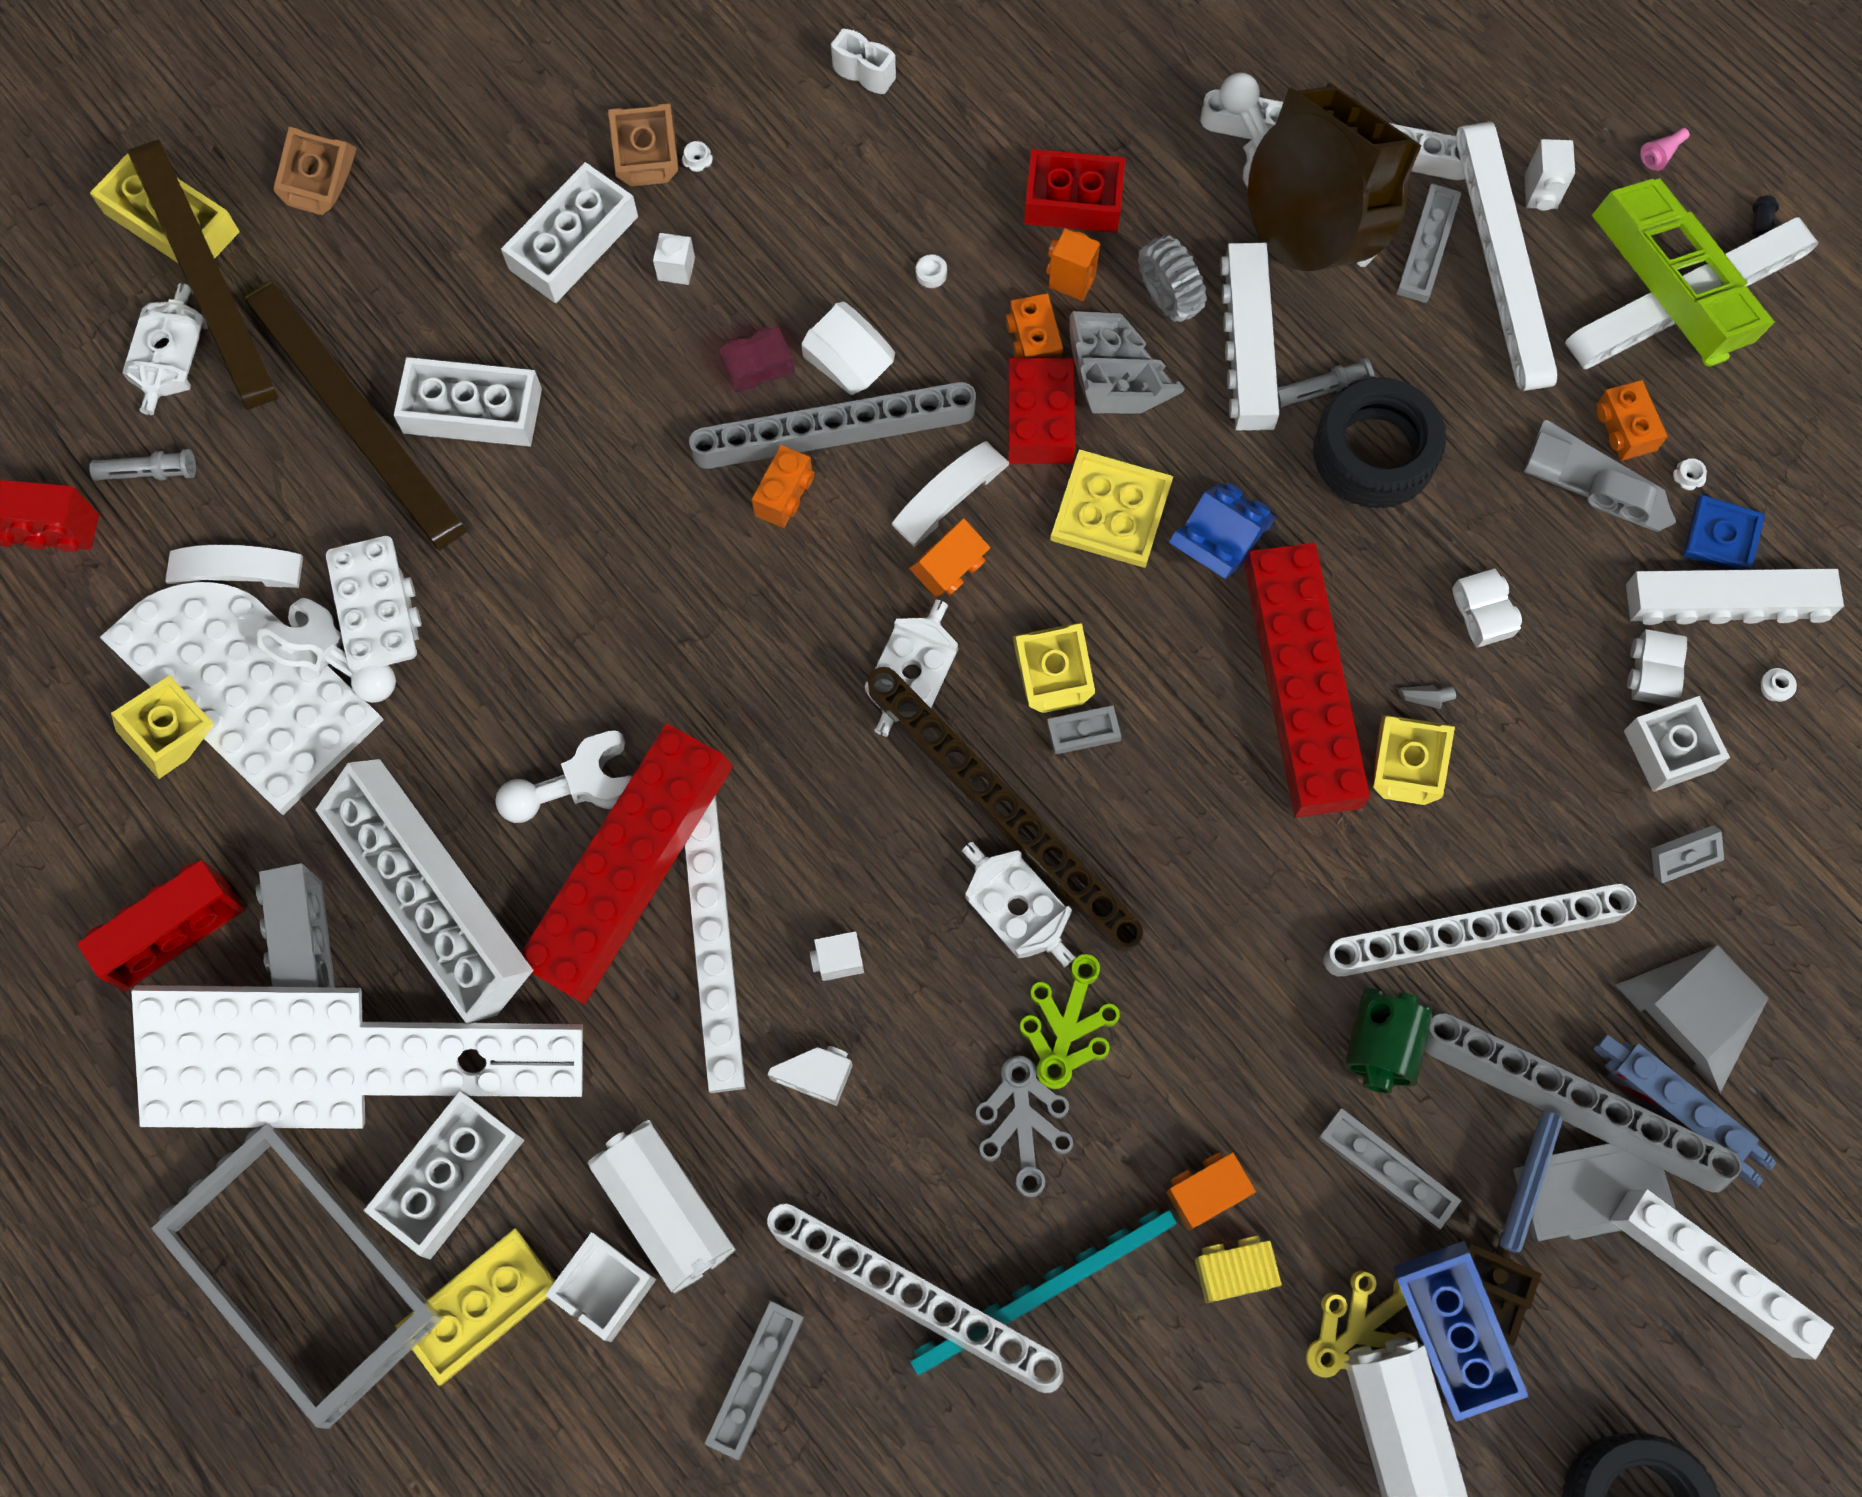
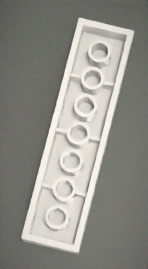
[315,759,533,1024]

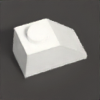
[768,1046,853,1106]

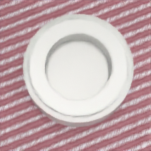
[916,254,947,288]

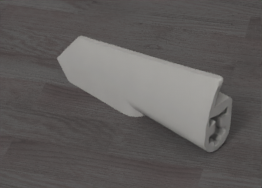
[1523,420,1676,532]

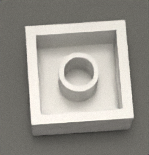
[1624,696,1730,792]

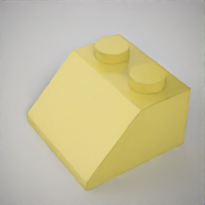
[111,675,214,779]

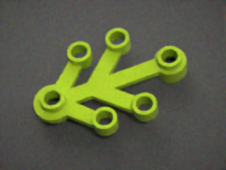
[1020,954,1120,1089]

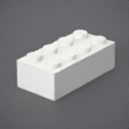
[501,162,638,304]
[394,357,542,447]
[364,1091,524,1260]

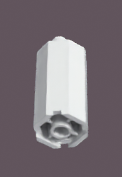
[587,1120,736,1293]
[1345,1336,1468,1497]

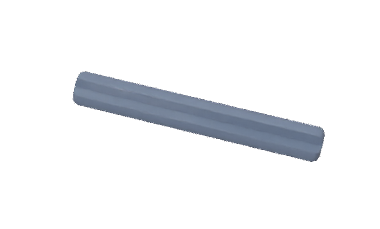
[1500,1111,1563,1253]

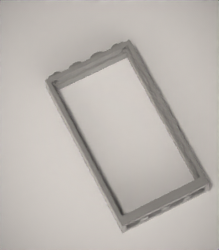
[151,1123,443,1429]

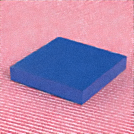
[1682,495,1766,570]

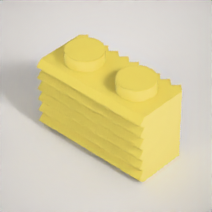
[1195,1236,1282,1303]

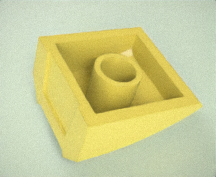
[1012,623,1095,713]
[1373,715,1455,805]

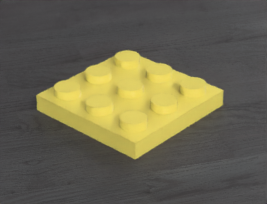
[1050,449,1174,568]

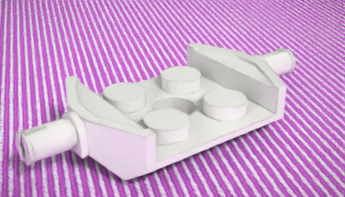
[122,283,208,415]
[865,600,958,737]
[962,841,1076,968]

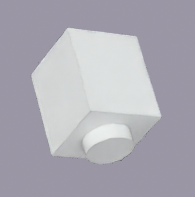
[653,233,695,285]
[810,931,864,981]

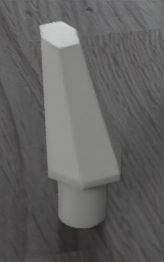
[1398,685,1456,709]

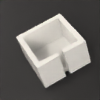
[545,1232,657,1342]

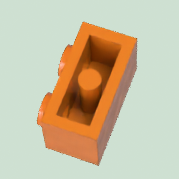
[1046,228,1100,301]
[1005,293,1063,358]
[1596,380,1668,461]
[751,445,815,528]
[909,518,991,597]
[1166,1152,1256,1231]

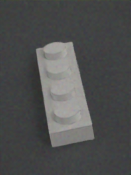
[1396,183,1462,303]
[1318,1108,1462,1231]
[705,1301,805,1461]

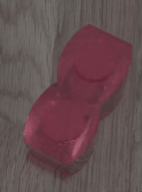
[719,328,794,392]

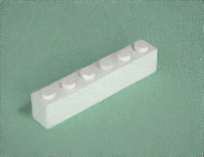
[1220,243,1279,430]
[1626,569,1844,625]
[1610,1189,1834,1360]

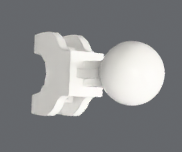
[1219,73,1269,188]
[257,598,396,703]
[495,730,632,823]

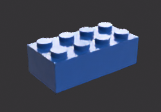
[1393,1241,1529,1422]

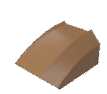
[608,103,678,187]
[274,127,357,215]

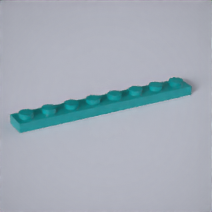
[911,1210,1177,1376]

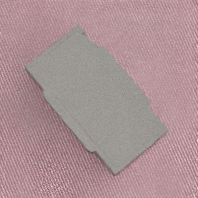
[1513,1143,1676,1243]

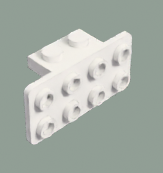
[326,536,422,672]

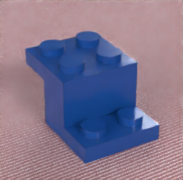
[1169,483,1277,579]

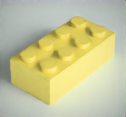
[90,153,240,264]

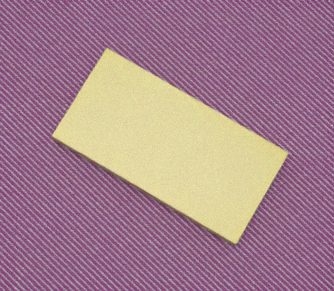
[395,1228,556,1386]

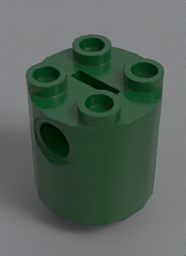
[1344,988,1432,1094]

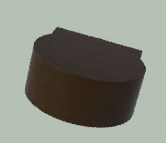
[1248,83,1422,271]

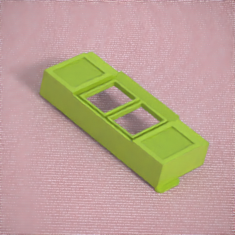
[1592,178,1775,367]

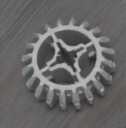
[1138,235,1207,322]

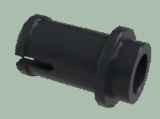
[1752,195,1779,238]

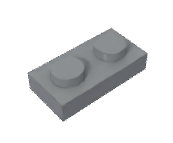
[1046,705,1122,755]
[1651,825,1724,883]

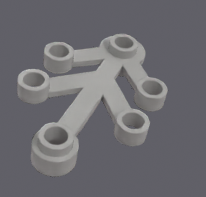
[976,1056,1073,1198]

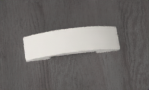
[892,441,1009,547]
[165,545,303,588]

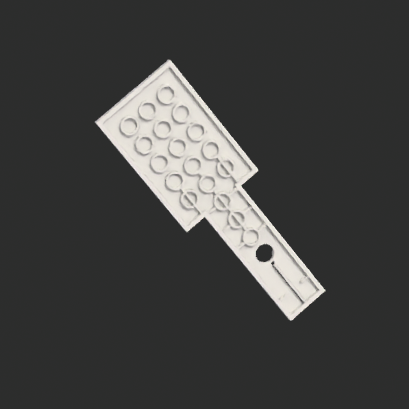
[132,985,583,1128]

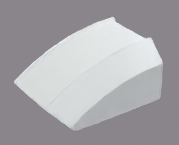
[801,302,895,395]

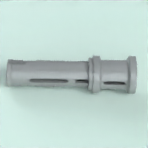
[1277,357,1374,408]
[89,449,196,481]

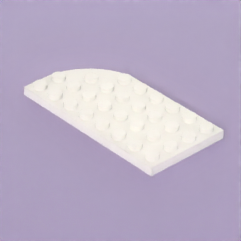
[100,582,384,815]

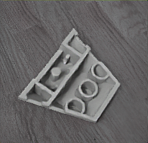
[1069,311,1185,414]
[1615,945,1768,1094]

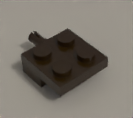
[1467,1232,1542,1346]

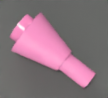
[1640,128,1689,171]

